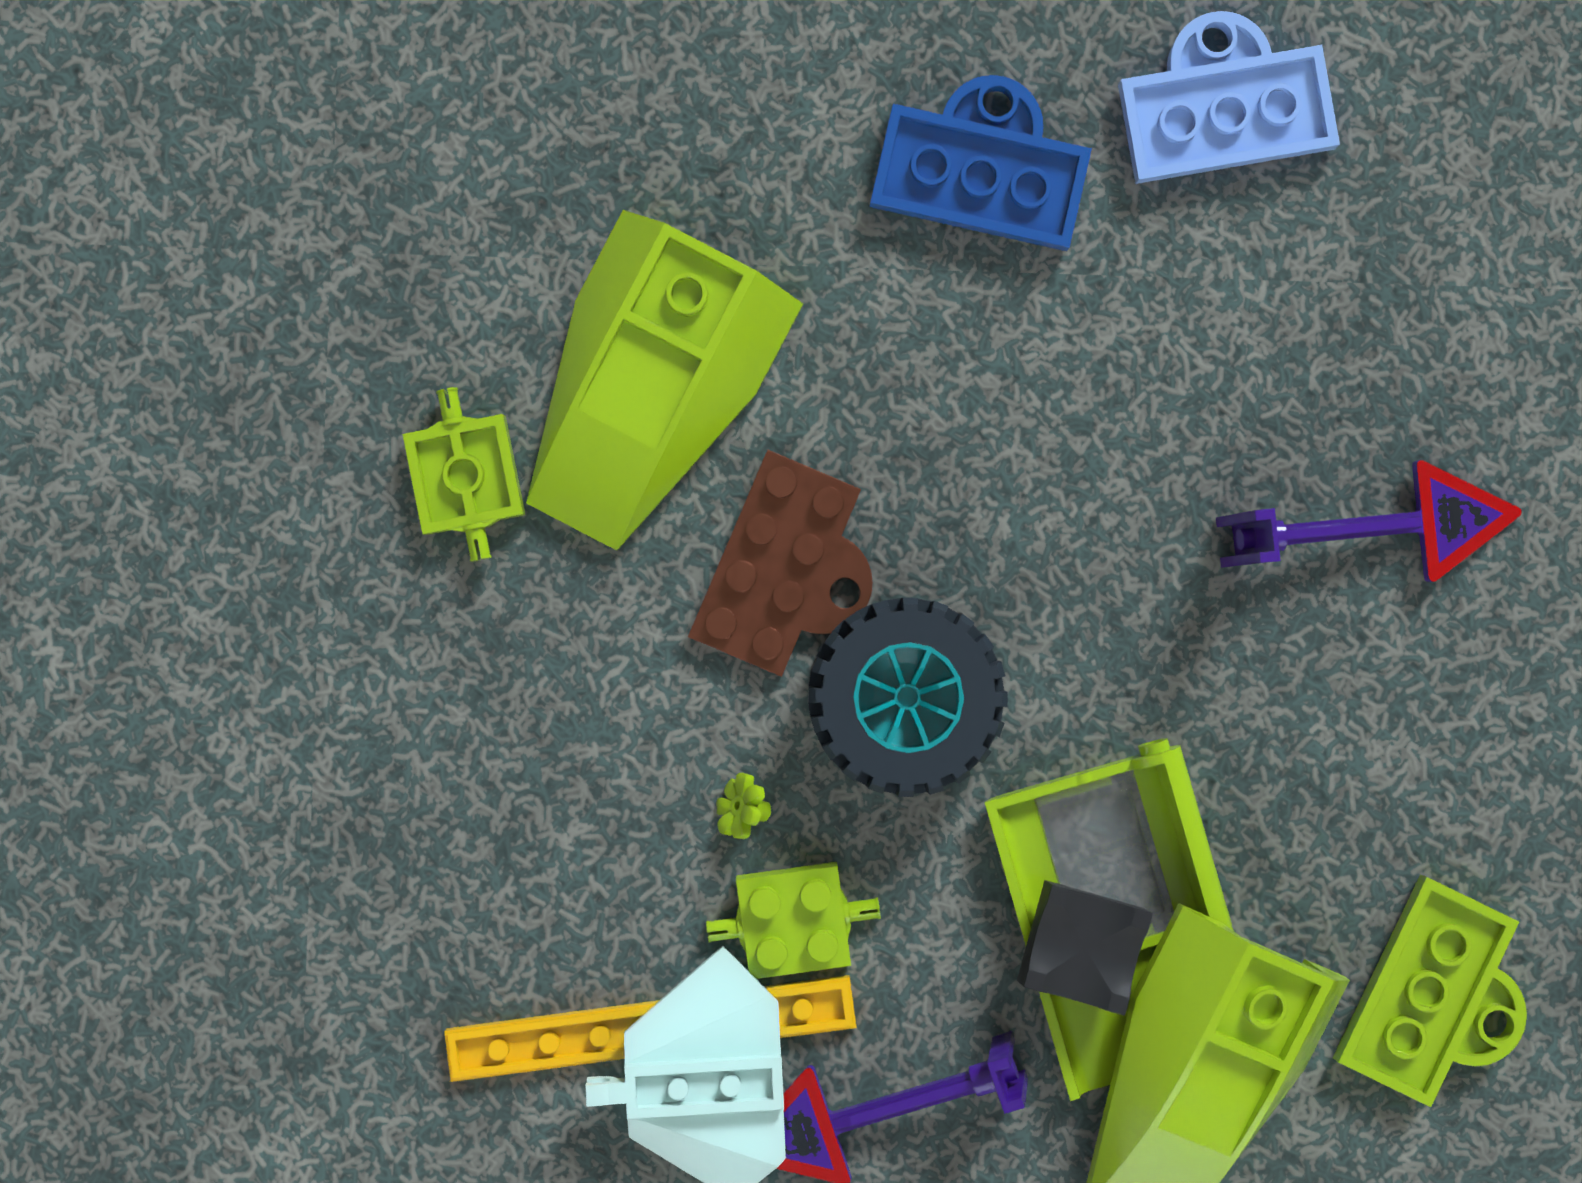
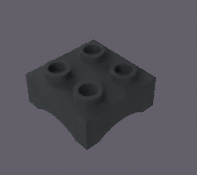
[1017,880,1153,1016]

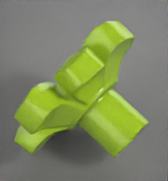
[716,773,771,839]

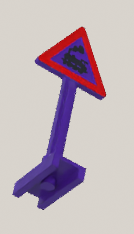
[1216,460,1522,582]
[776,1031,1028,1183]

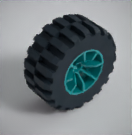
[808,598,1008,797]

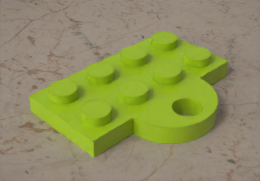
[1333,874,1527,1107]

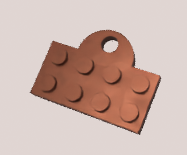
[688,450,873,677]

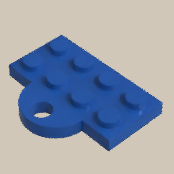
[869,75,1092,252]

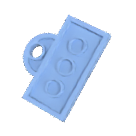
[1118,11,1340,184]

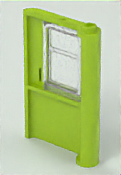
[984,738,1234,1101]

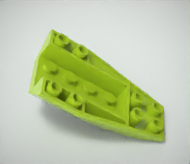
[526,210,803,551]
[1086,903,1350,1183]

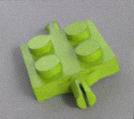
[402,387,526,562]
[706,862,881,979]

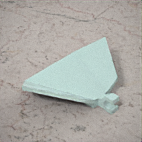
[586,946,786,1183]

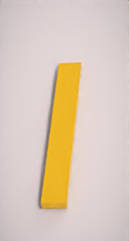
[444,975,856,1082]

